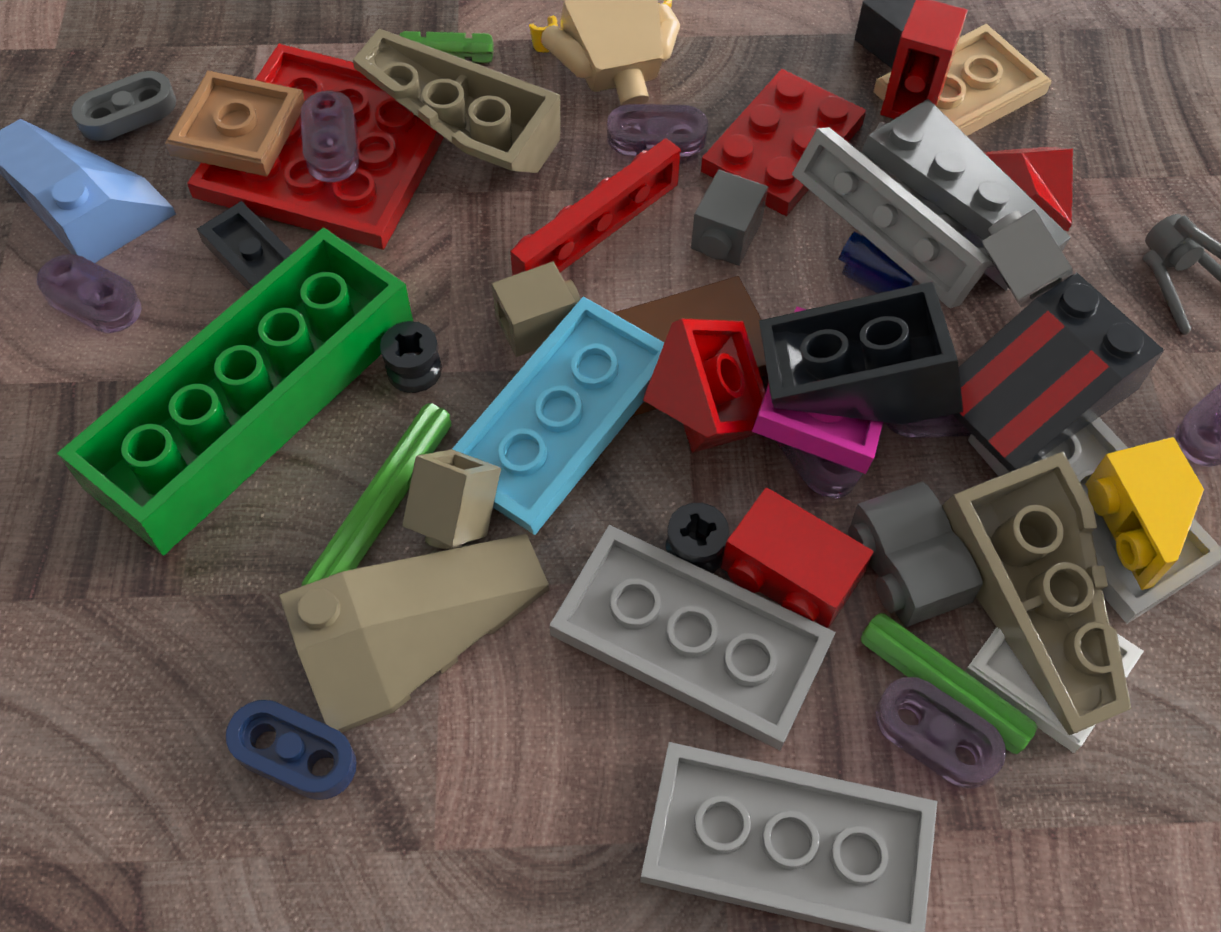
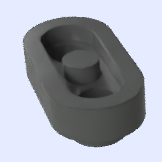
[71,71,176,141]

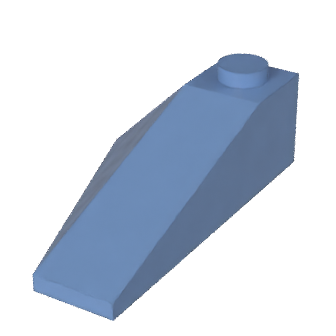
[0,119,176,269]

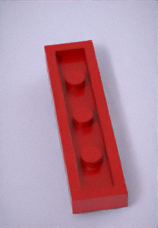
[510,138,681,276]

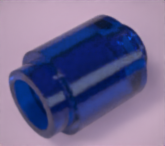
[838,231,915,294]

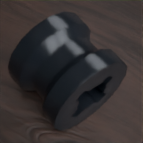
[380,321,442,393]
[665,503,729,574]

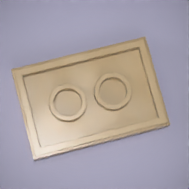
[874,24,1052,136]

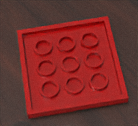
[187,43,444,250]

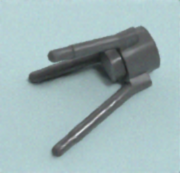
[1143,214,1221,334]

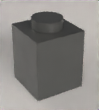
[691,169,768,266]

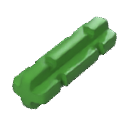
[400,31,494,63]

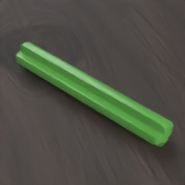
[302,403,451,586]

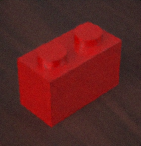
[880,0,968,119]
[721,487,874,629]

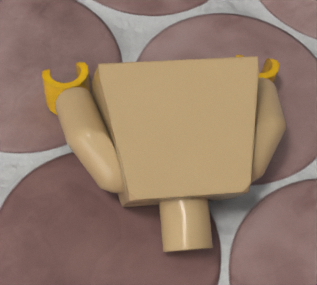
[529,0,680,109]

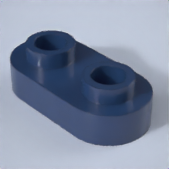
[226,700,356,800]

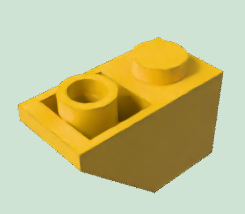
[1085,437,1204,590]

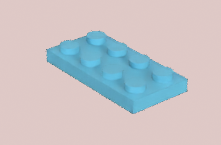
[452,296,664,535]

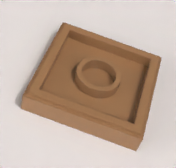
[165,71,306,176]

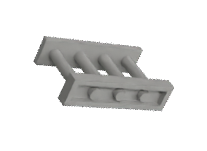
[792,122,1009,308]

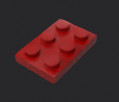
[701,69,866,217]

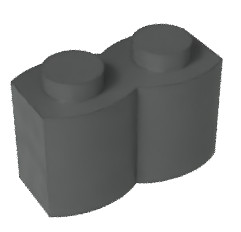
[848,482,983,627]

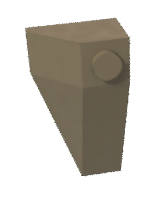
[353,28,560,173]
[942,452,1131,735]
[279,534,549,733]

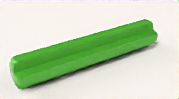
[860,613,1038,754]

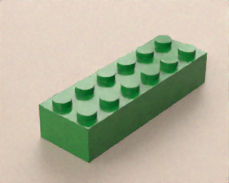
[57,227,414,556]

